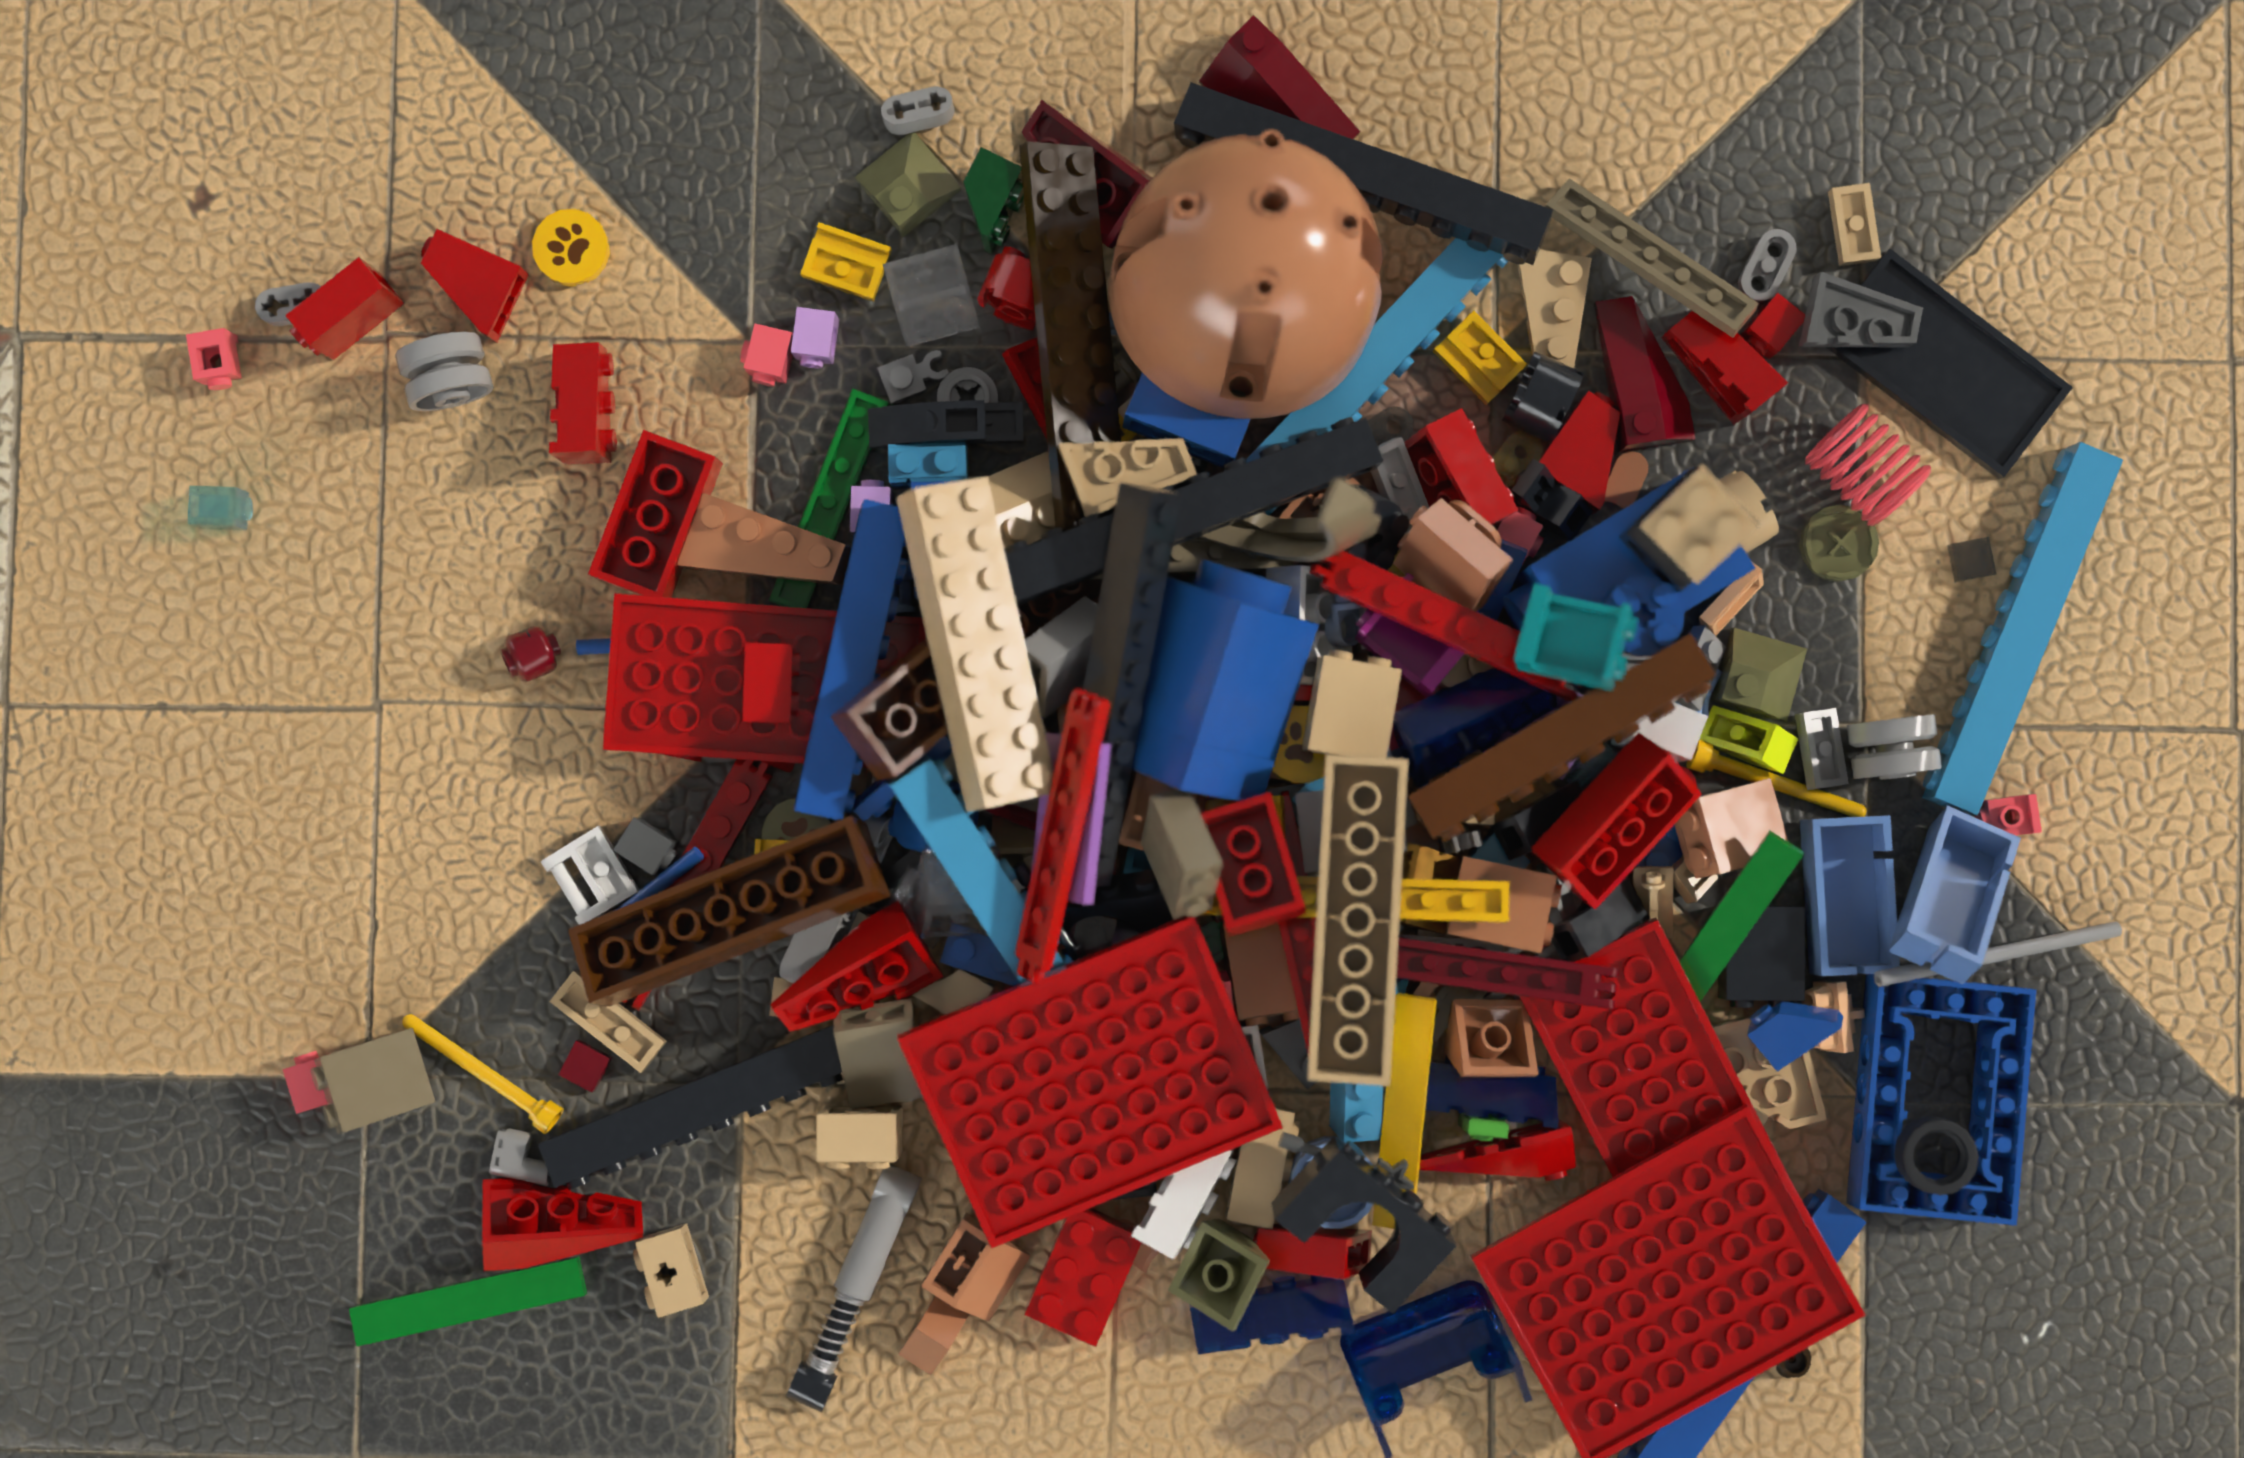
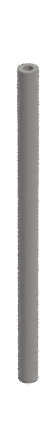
[1874,921,2122,987]

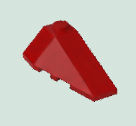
[770,901,943,1032]
[1419,1118,1576,1181]
[482,1178,643,1271]

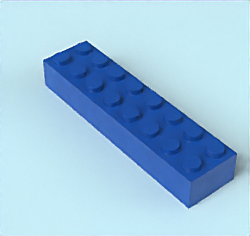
[793,499,907,820]

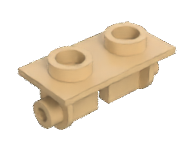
[1633,866,1673,938]

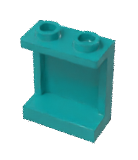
[1514,583,1638,691]

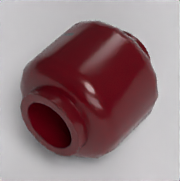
[500,626,562,682]

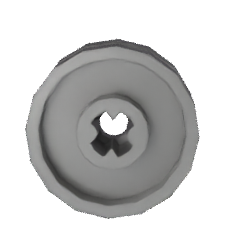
[395,332,494,411]
[1847,714,1942,780]

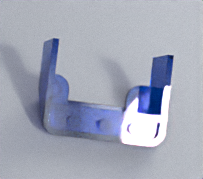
[1340,1280,1532,1458]

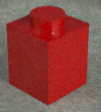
[1740,293,1805,359]

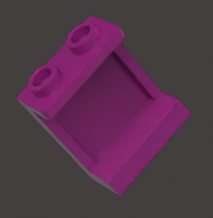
[1354,573,1464,698]

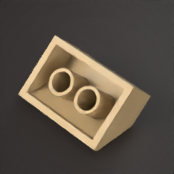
[987,451,1055,553]

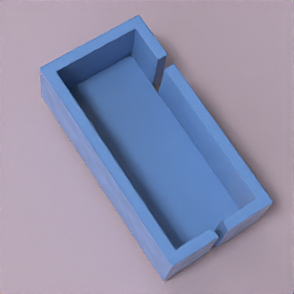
[1889,805,2021,985]
[1800,816,1900,976]

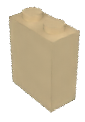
[1301,650,1402,758]

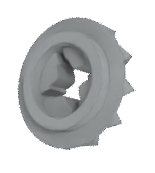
[937,367,998,403]

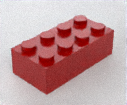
[588,430,723,598]
[1531,732,1702,910]

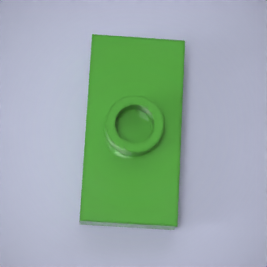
[1458,1110,1509,1141]

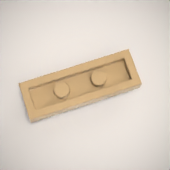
[549,970,667,1073]

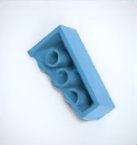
[1329,978,1409,1143]

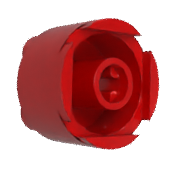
[977,246,1036,330]

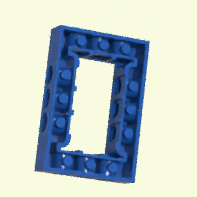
[1846,974,2036,1226]

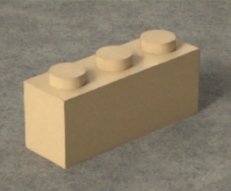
[1225,1106,1300,1229]

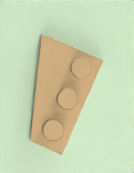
[1518,250,1592,368]
[1057,439,1197,517]

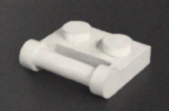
[541,826,640,925]

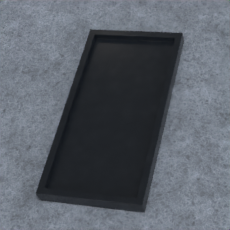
[1826,248,2073,479]

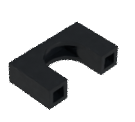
[1491,780,1649,962]
[1271,1135,1457,1314]

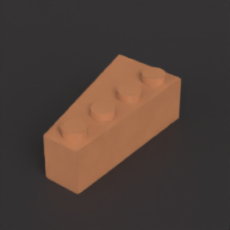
[677,493,851,586]

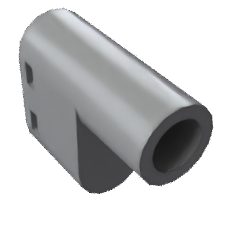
[489,1128,551,1186]

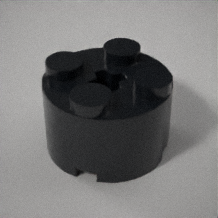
[1502,352,1584,443]
[1317,484,1409,571]

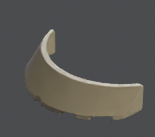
[1200,478,1381,561]

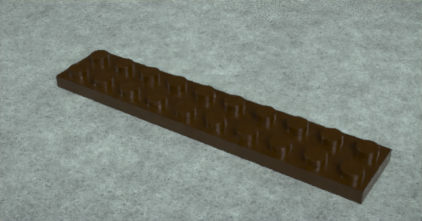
[1019,141,1121,532]

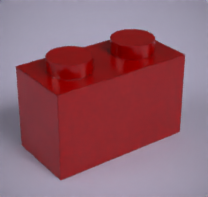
[743,643,800,723]

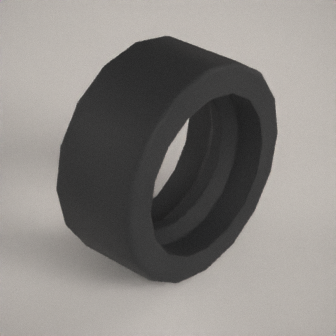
[1894,1116,1978,1195]

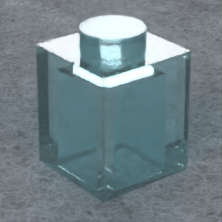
[187,485,253,530]

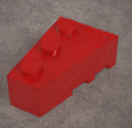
[1661,311,1788,425]
[549,342,617,465]

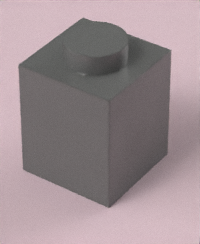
[613,817,680,875]

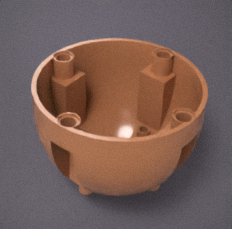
[1109,130,1383,419]

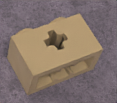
[633,1223,709,1318]

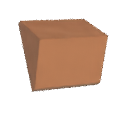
[1444,999,1538,1077]

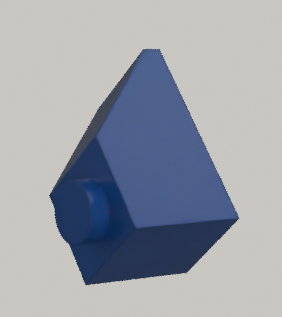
[1747,1001,1843,1072]

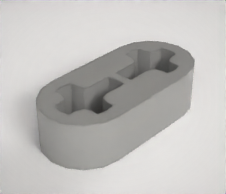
[881,86,954,135]
[255,282,321,326]

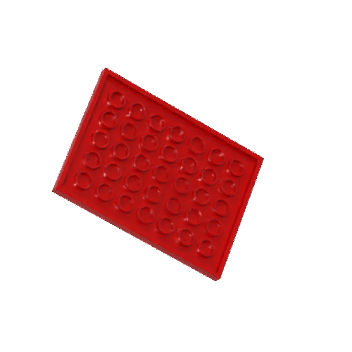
[897,915,1283,1249]
[1470,1104,1866,1458]

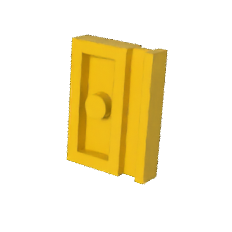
[800,222,892,302]
[1433,310,1528,405]

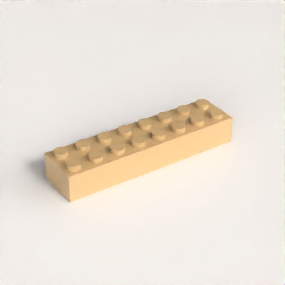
[896,477,1054,812]
[1308,755,1408,1086]

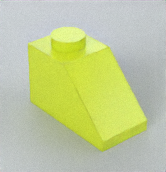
[1700,705,1798,774]

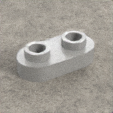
[1738,229,1796,304]

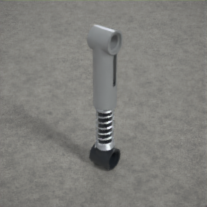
[786,1164,922,1412]

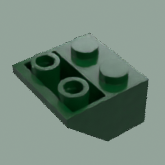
[963,147,1025,254]

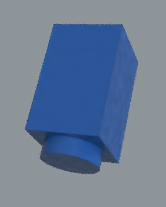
[1503,467,1756,632]
[1132,558,1319,801]

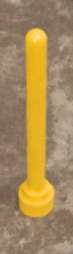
[1686,739,1867,817]
[402,1014,564,1135]

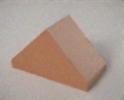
[898,1296,969,1375]

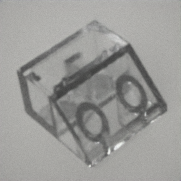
[883,244,980,347]
[910,846,1001,938]

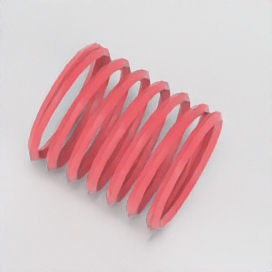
[1805,404,1931,526]

